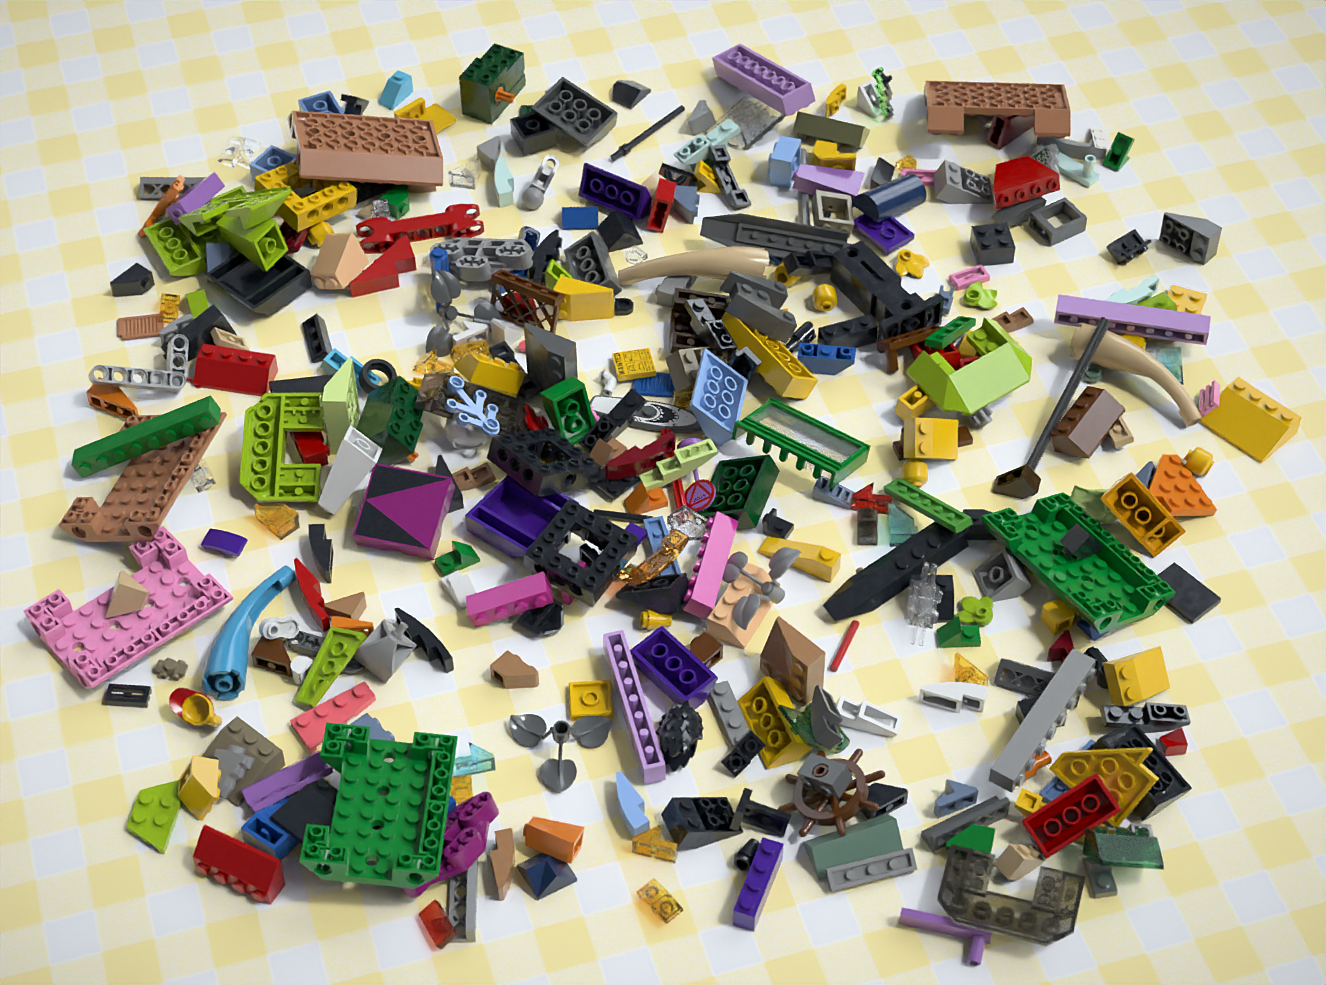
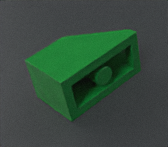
[380,184,410,220]

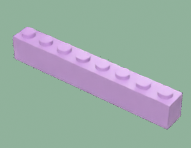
[1054,294,1211,345]
[603,630,666,784]

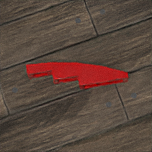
[294,558,330,632]

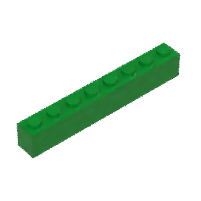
[71,395,221,478]

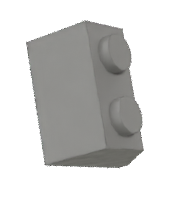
[974,547,1032,602]

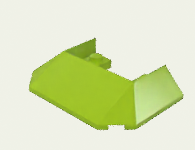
[178,186,291,236]
[906,317,1033,416]
[240,393,325,502]

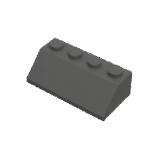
[563,231,622,296]

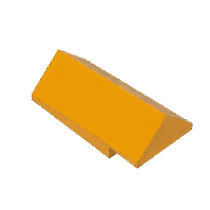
[1100,472,1186,558]

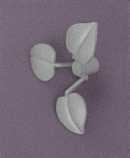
[722,547,802,631]

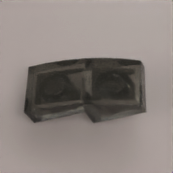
[857,508,878,546]

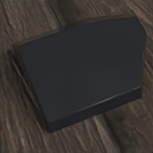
[612,80,651,110]
[516,598,564,637]

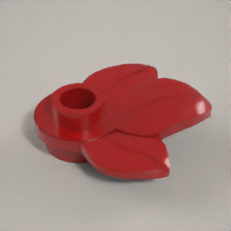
[524,405,549,430]

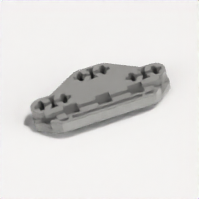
[430,237,533,281]

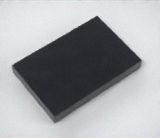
[1157,562,1222,624]

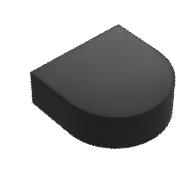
[615,298,634,316]

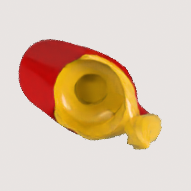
[169,687,223,728]

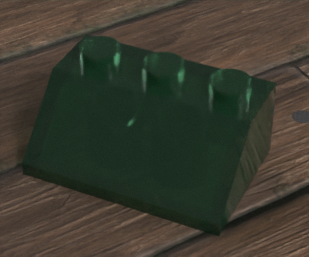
[1082,825,1164,870]

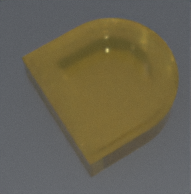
[895,155,917,171]

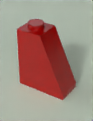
[646,178,676,233]

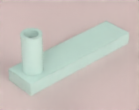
[1041,143,1100,188]

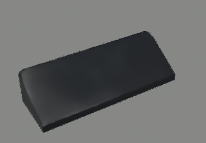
[302,313,333,363]

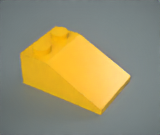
[553,276,614,322]
[904,418,958,459]
[1103,646,1170,706]

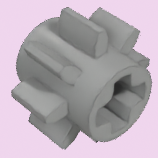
[969,406,993,428]

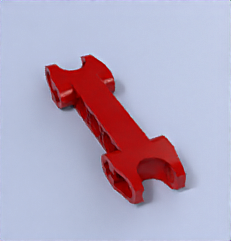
[355,203,485,254]

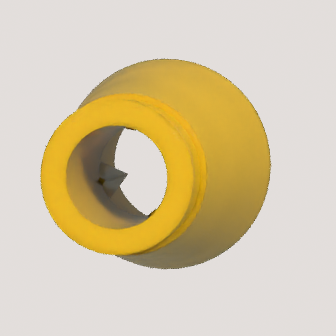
[640,609,672,630]

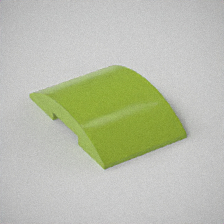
[143,185,246,276]

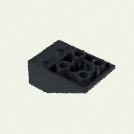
[661,797,743,849]

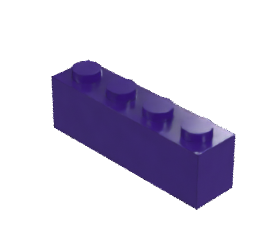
[733,837,784,932]

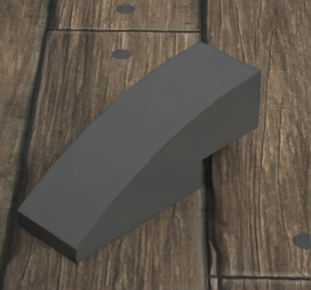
[991,196,1047,226]
[811,685,843,750]

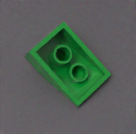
[540,376,595,445]

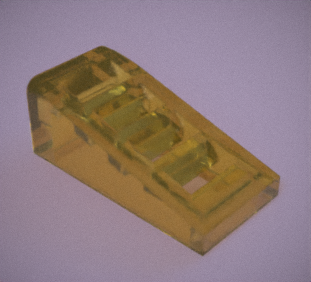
[450,339,491,363]

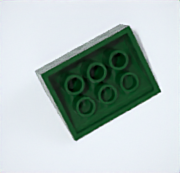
[695,454,780,530]

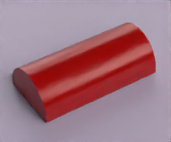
[1021,772,1122,859]

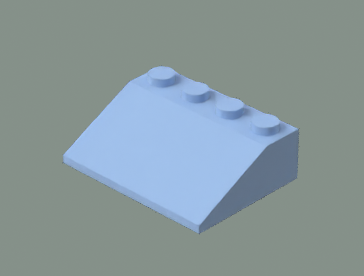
[690,348,748,446]

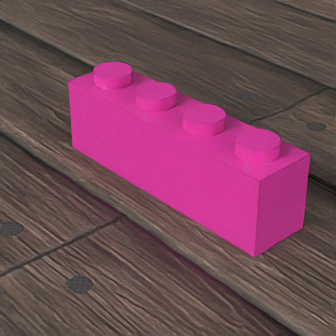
[466,572,554,627]

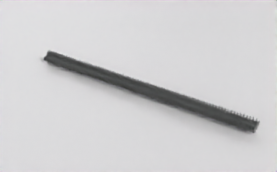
[1026,317,1111,471]

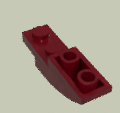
[605,431,676,480]

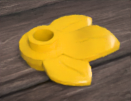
[895,249,930,279]

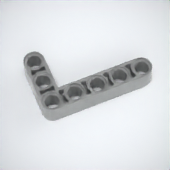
[88,334,188,392]

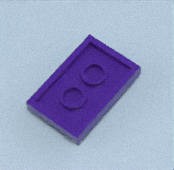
[853,214,915,255]

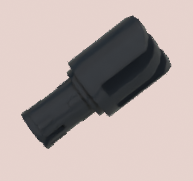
[784,321,816,354]

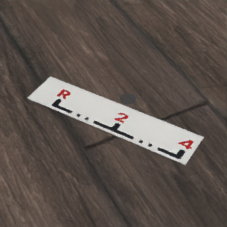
[1090,127,1111,150]

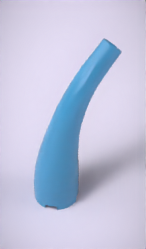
[202,565,296,700]

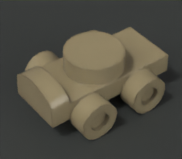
[155,658,188,681]

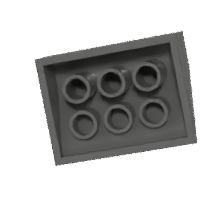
[531,76,618,146]
[524,323,578,393]

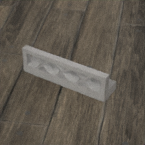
[140,177,212,199]
[448,859,478,943]

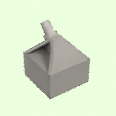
[353,619,417,683]

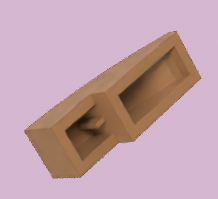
[490,827,515,901]

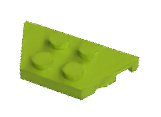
[126,780,183,854]

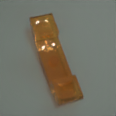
[616,529,689,586]

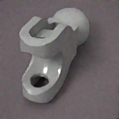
[522,155,559,209]

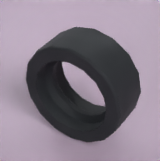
[359,358,397,394]

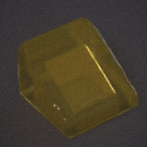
[451,775,473,804]

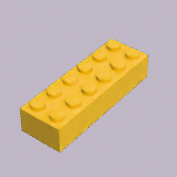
[721,312,818,399]

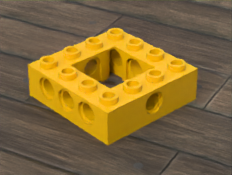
[254,160,357,232]

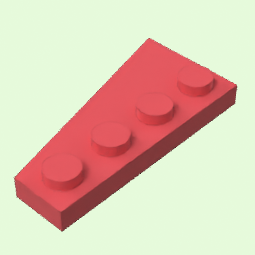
[290,681,376,754]

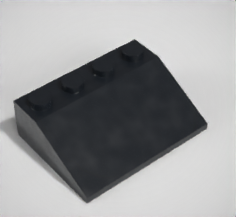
[1089,722,1192,821]
[270,778,383,845]

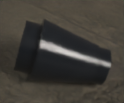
[734,838,760,871]

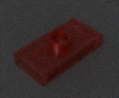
[418,899,458,950]

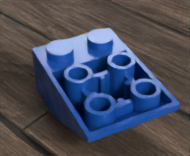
[241,796,299,861]

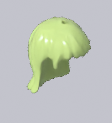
[1070,485,1118,524]

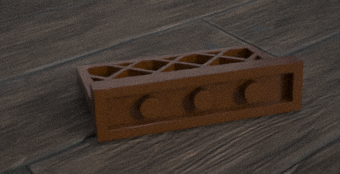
[490,269,565,334]

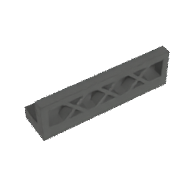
[994,658,1080,708]
[921,796,1010,852]

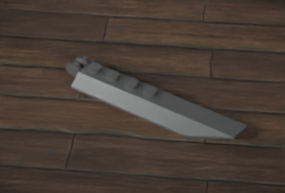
[700,213,851,258]

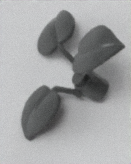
[425,270,502,358]
[510,714,612,792]

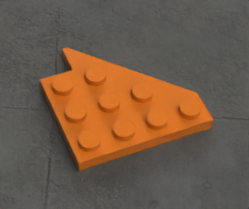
[1148,454,1217,516]

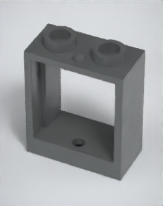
[1029,197,1087,247]

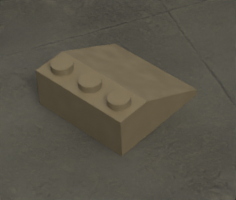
[202,716,286,807]

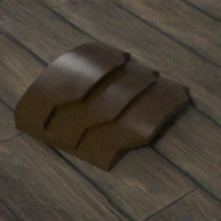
[669,288,732,357]

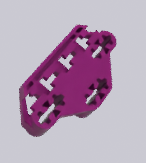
[399,791,499,898]

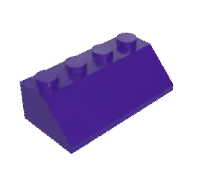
[578,163,652,221]
[630,625,718,710]

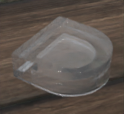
[626,245,648,264]

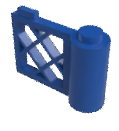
[429,248,450,314]

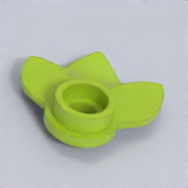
[963,282,998,309]
[954,596,994,626]

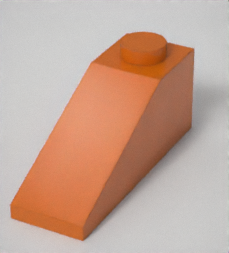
[86,377,139,419]

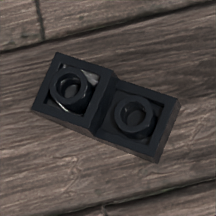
[720,729,766,777]

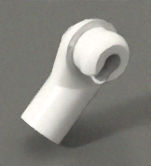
[599,370,617,396]

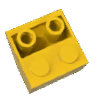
[178,755,221,821]

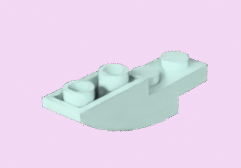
[673,118,741,165]
[1105,275,1160,305]

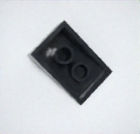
[615,573,690,614]

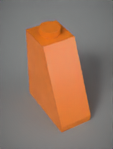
[523,816,584,864]

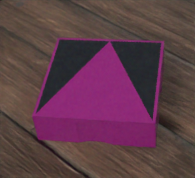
[352,463,455,560]

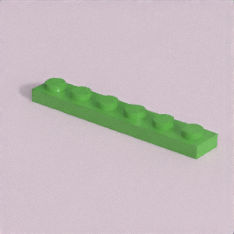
[883,478,972,533]

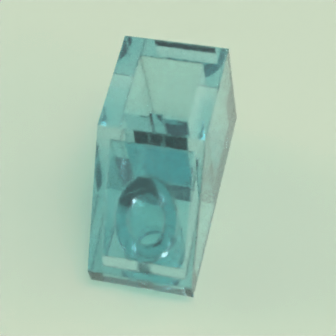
[1156,347,1184,385]

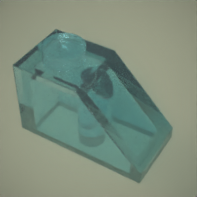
[887,503,919,547]

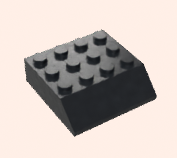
[205,252,313,316]

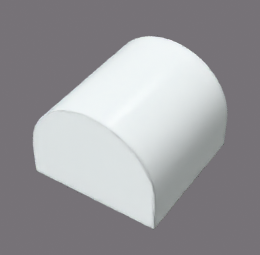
[291,656,313,686]

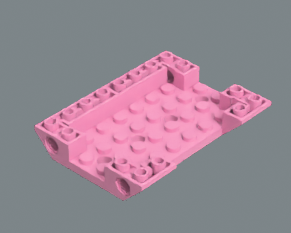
[23,526,233,689]

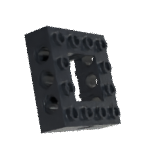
[487,428,602,497]
[523,499,638,608]

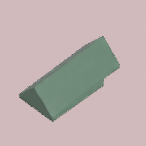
[803,813,903,880]

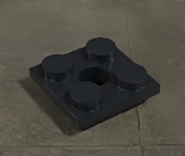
[596,466,640,500]

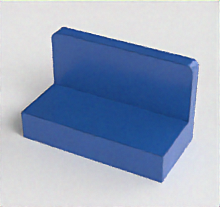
[562,206,598,229]

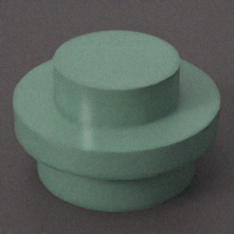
[1084,364,1103,382]

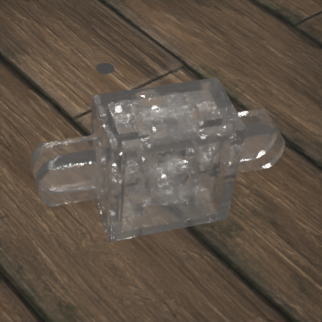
[903,562,942,646]

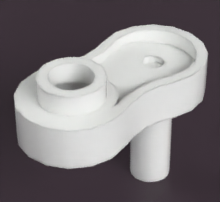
[259,616,300,639]

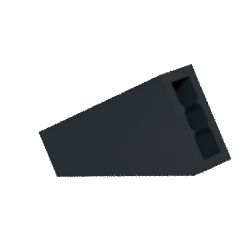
[160,304,237,367]
[268,374,335,393]

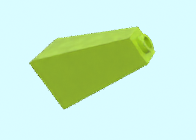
[216,214,288,272]

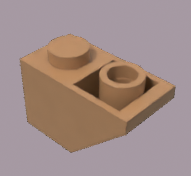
[490,650,539,689]

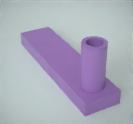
[899,907,993,966]

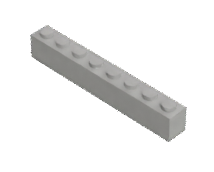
[988,649,1097,793]

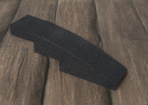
[394,607,454,673]

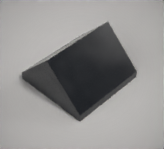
[597,209,643,253]

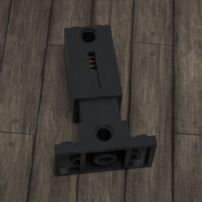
[830,240,944,354]

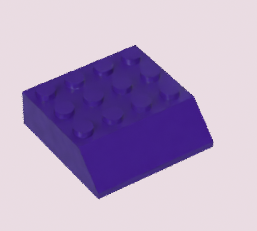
[465,475,579,559]

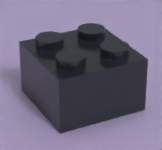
[510,112,556,156]
[970,222,1016,266]

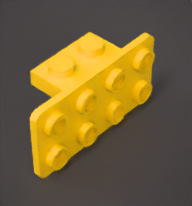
[394,97,456,134]

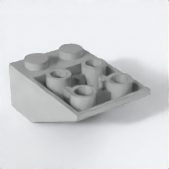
[934,160,993,204]

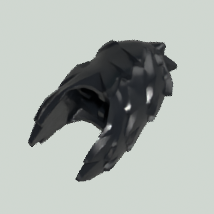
[655,700,704,772]

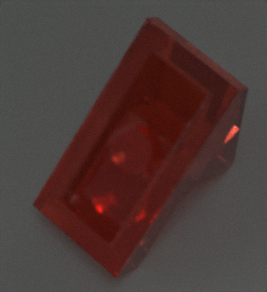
[850,482,892,515]

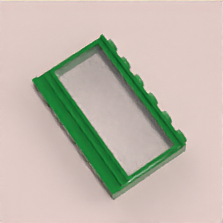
[731,397,871,489]

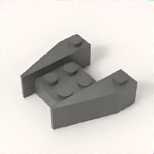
[720,271,797,343]

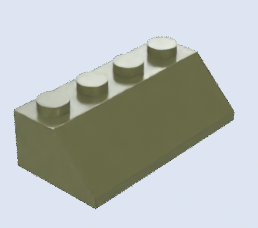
[792,111,870,151]

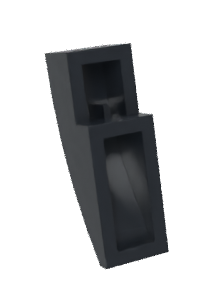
[782,250,833,276]
[308,524,334,584]

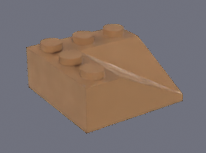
[760,616,826,705]

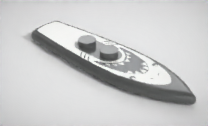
[590,395,703,433]

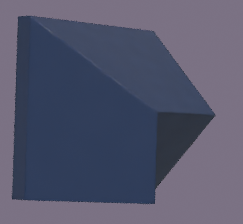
[517,852,578,901]

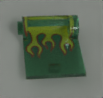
[777,702,850,754]

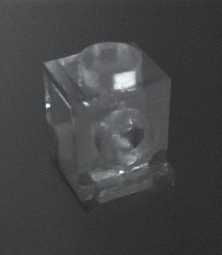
[370,199,391,221]

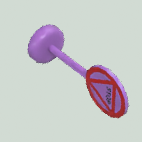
[677,438,716,512]

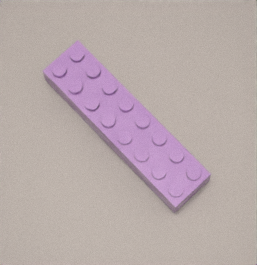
[712,43,816,117]

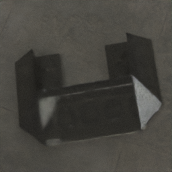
[414,370,535,436]
[937,844,1086,946]

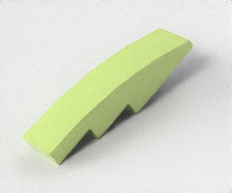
[638,438,718,491]

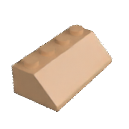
[707,563,773,649]

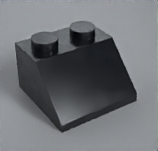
[910,575,954,623]

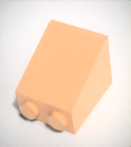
[311,232,370,290]

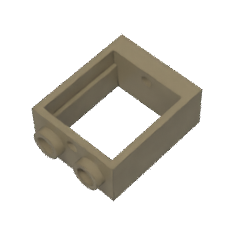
[811,190,854,238]

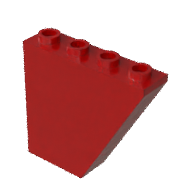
[993,155,1060,210]

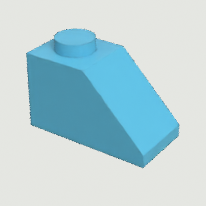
[379,70,414,110]

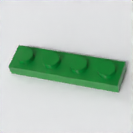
[925,316,976,350]

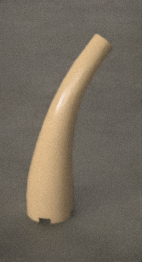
[618,246,769,286]
[1070,323,1203,427]

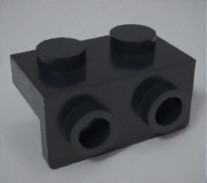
[1106,229,1152,265]
[727,346,762,385]

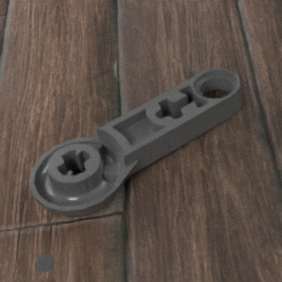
[287,631,365,673]

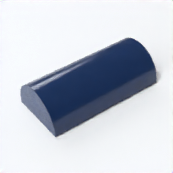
[852,174,926,223]

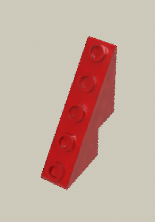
[348,234,417,298]

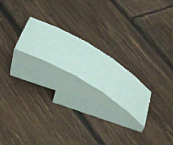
[495,156,515,208]

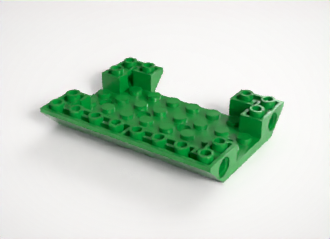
[981,492,1176,634]
[300,722,458,889]

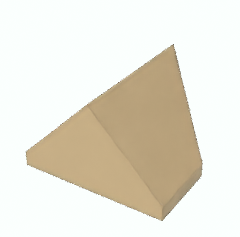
[105,570,150,618]

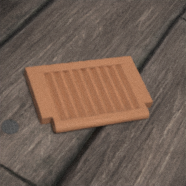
[118,313,164,340]

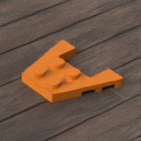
[137,174,185,239]

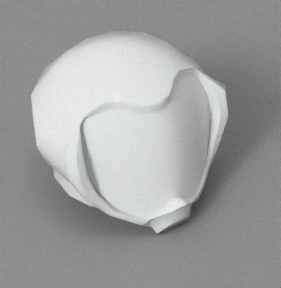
[445,410,488,449]

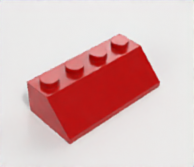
[193,344,278,397]
[193,824,286,905]

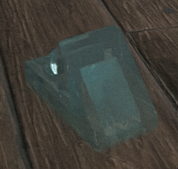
[453,742,496,779]

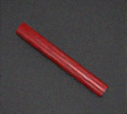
[829,620,860,672]

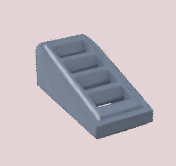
[812,476,857,510]

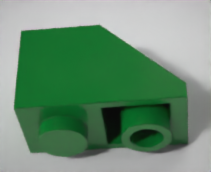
[946,824,996,861]

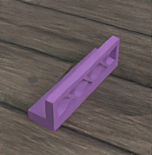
[240,751,334,812]

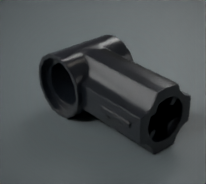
[1083,646,1109,689]

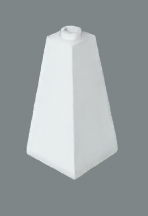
[318,425,382,515]

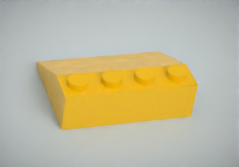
[1199,377,1302,464]

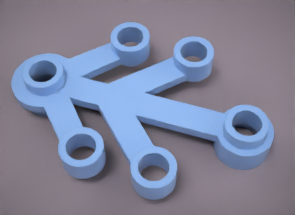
[444,376,500,436]

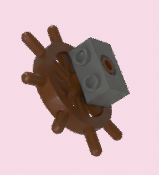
[777,748,886,837]

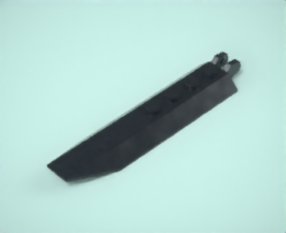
[822,512,975,622]

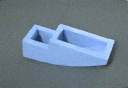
[616,771,650,841]

